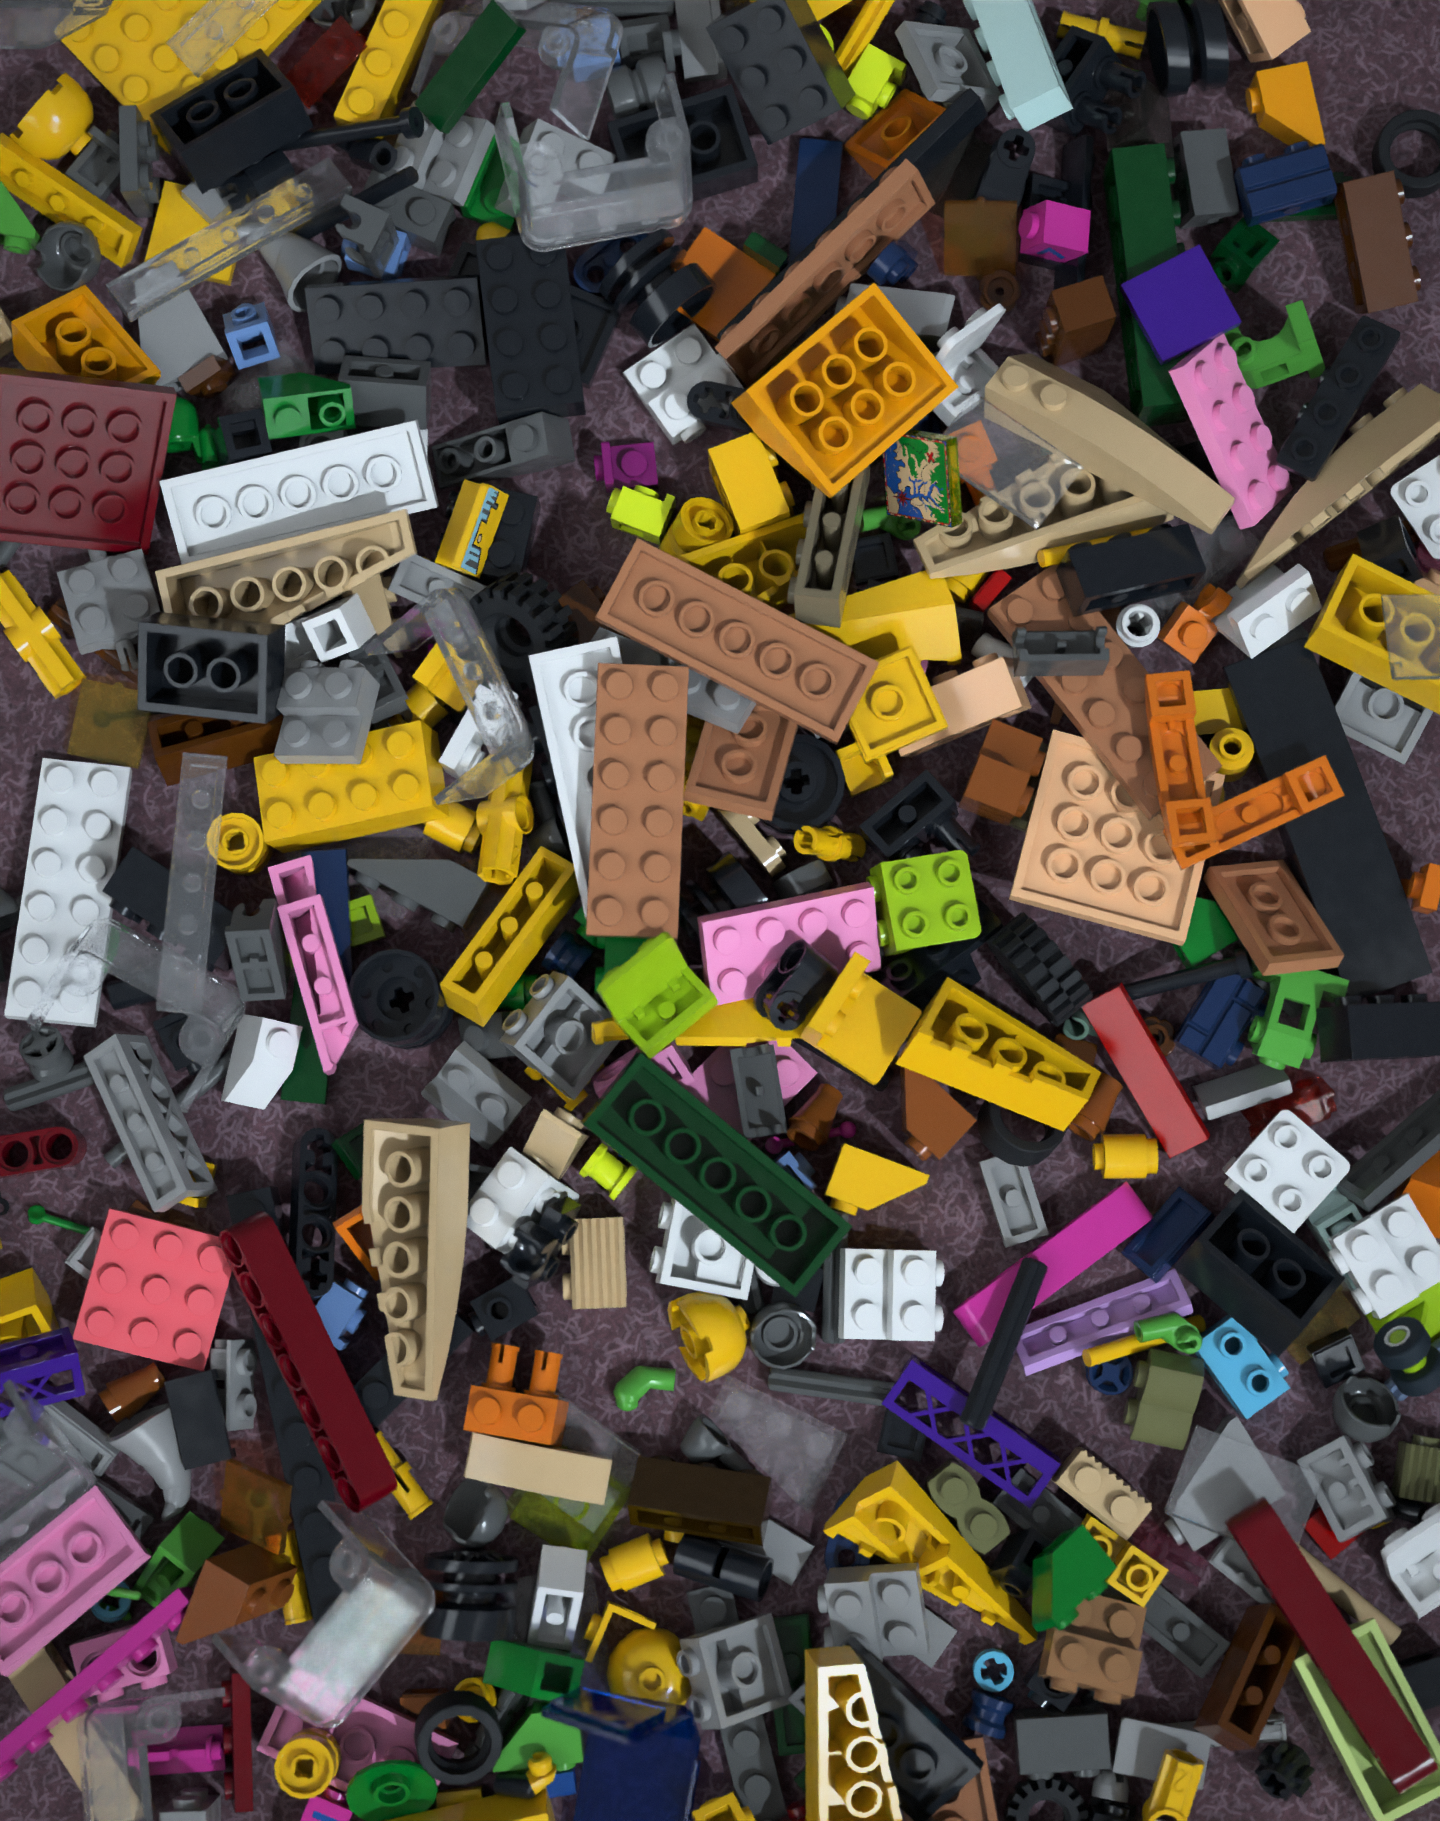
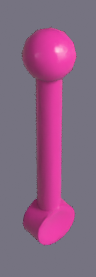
[765,1121,856,1154]

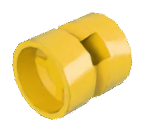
[659,497,734,558]
[206,813,273,876]
[274,1727,342,1799]

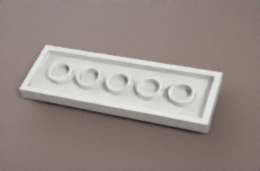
[159,420,439,564]
[528,636,623,921]
[4,758,132,1028]

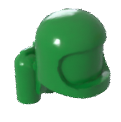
[166,396,220,470]

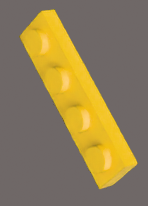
[0,133,143,268]

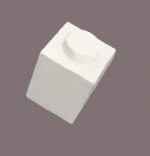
[221,1014,302,1110]
[527,1544,587,1651]

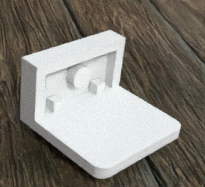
[932,303,1006,427]
[1390,455,1440,560]
[1211,563,1322,659]
[1222,1109,1350,1233]
[467,1146,580,1254]
[1381,1503,1440,1619]

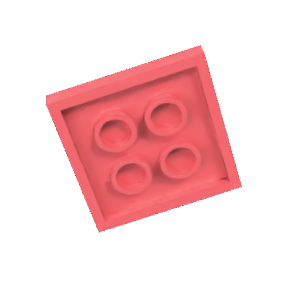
[72,1207,232,1372]

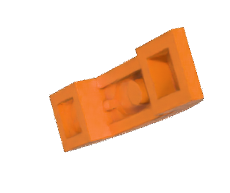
[1144,670,1217,847]
[1162,755,1344,870]

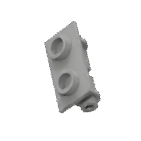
[210,1339,257,1431]

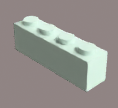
[963,0,1073,131]

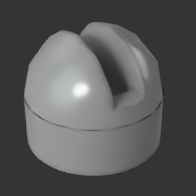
[1091,1769,1129,1802]

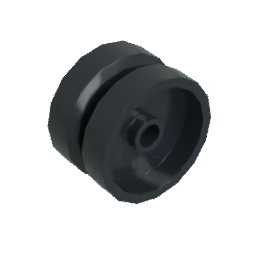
[1146,0,1229,98]
[758,734,845,837]

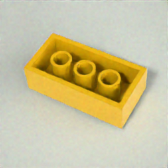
[1304,554,1440,715]
[253,720,449,853]

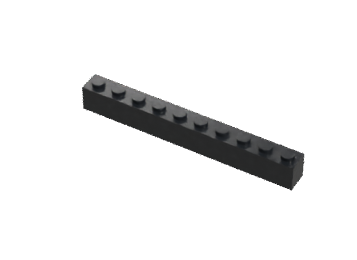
[226,1186,369,1642]

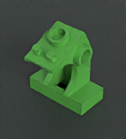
[1224,300,1326,389]
[1248,961,1350,1070]

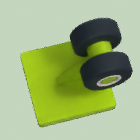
[1364,1282,1440,1397]

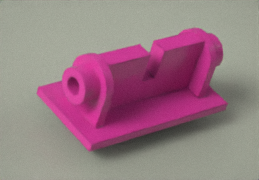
[129,1724,226,1777]

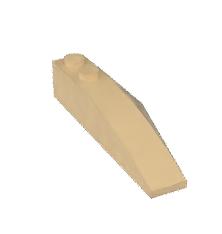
[984,353,1235,535]
[1236,383,1440,590]
[913,454,1174,579]
[155,509,417,625]
[362,1118,470,1401]

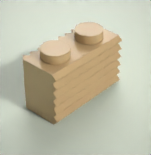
[561,1217,627,1309]
[1051,1447,1152,1541]

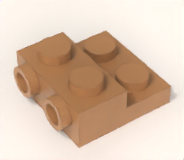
[1037,1595,1147,1705]

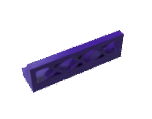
[0,1327,85,1418]
[881,1354,1061,1508]

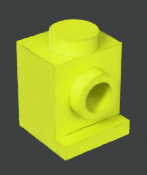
[846,44,906,120]
[606,485,676,545]

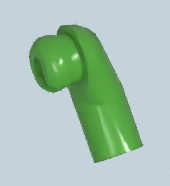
[859,505,921,540]
[1134,1313,1203,1354]
[613,1366,676,1411]

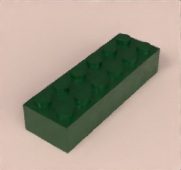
[1102,143,1194,426]
[580,1052,852,1297]

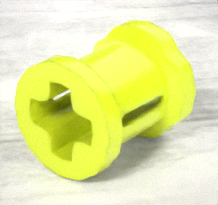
[578,1142,638,1201]

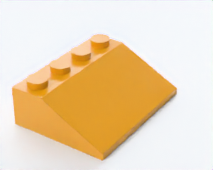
[731,283,959,498]

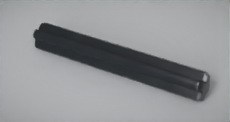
[960,1257,1048,1430]

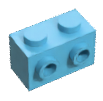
[1195,1314,1290,1420]

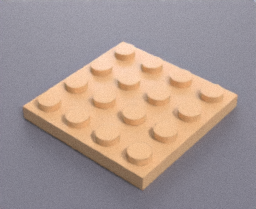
[1009,729,1225,946]

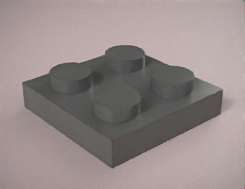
[119,105,161,218]

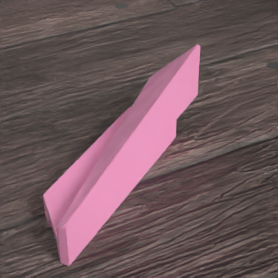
[267,855,359,1075]

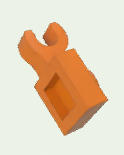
[1157,583,1233,664]
[1400,863,1440,914]

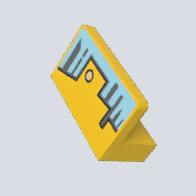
[435,479,509,579]

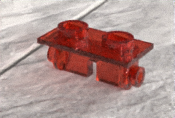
[285,16,368,109]
[1240,1076,1337,1141]

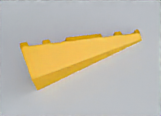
[788,570,962,665]
[591,994,823,1047]
[823,1460,1038,1645]

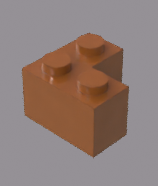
[958,719,1046,826]

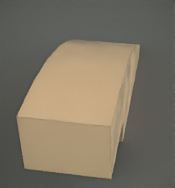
[463,1432,612,1505]

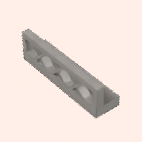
[83,1034,218,1212]

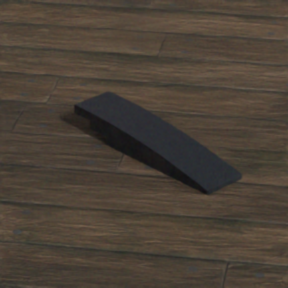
[1222,637,1433,998]

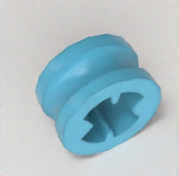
[91,1581,131,1623]
[972,1648,1014,1692]

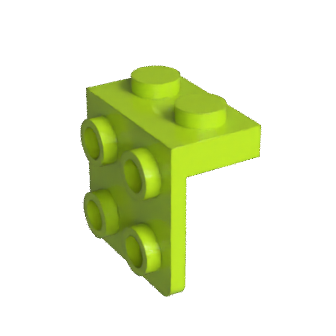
[866,850,981,956]
[597,932,719,1060]

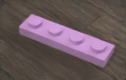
[1016,1269,1194,1376]

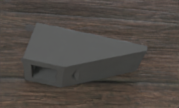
[432,412,576,489]
[346,859,493,933]

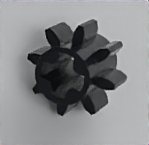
[1255,1741,1315,1801]

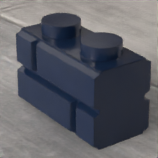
[1234,141,1337,227]
[1172,974,1267,1070]

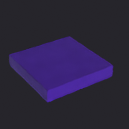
[1119,244,1242,366]

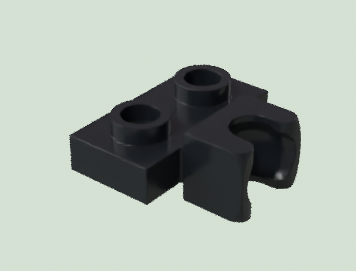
[500,1196,582,1290]

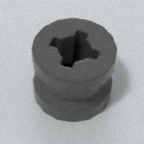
[19,1026,74,1082]

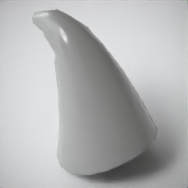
[231,224,342,312]
[106,1403,192,1522]

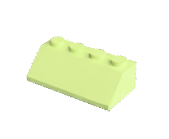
[1291,1618,1440,1821]

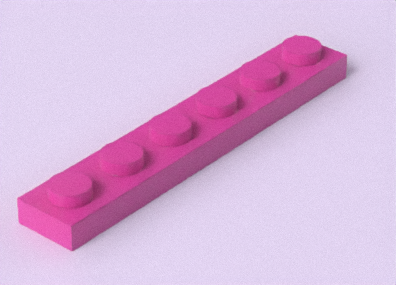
[0,1586,194,1783]

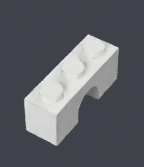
[284,593,376,674]

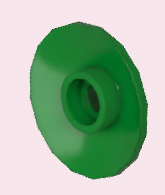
[346,1760,438,1821]

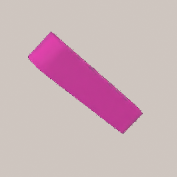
[952,1181,1153,1347]

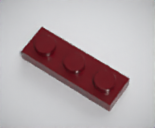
[221,1667,253,1813]

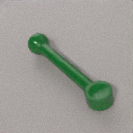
[28,1205,102,1235]

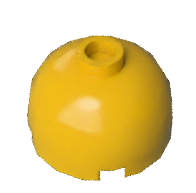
[9,72,93,160]
[667,1291,750,1383]
[606,1627,692,1721]

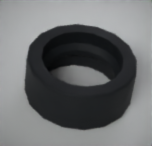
[1371,109,1440,198]
[978,1100,1067,1167]
[414,1690,503,1785]

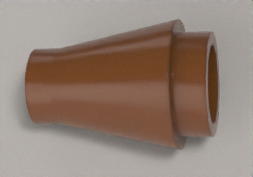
[1067,1073,1123,1142]
[787,1083,843,1151]
[98,1362,166,1423]

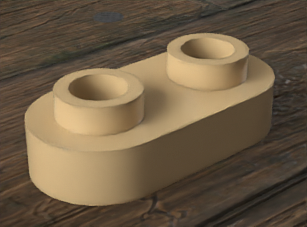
[717,809,787,878]

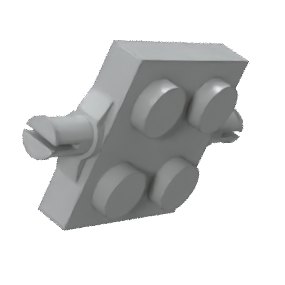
[57,548,161,671]

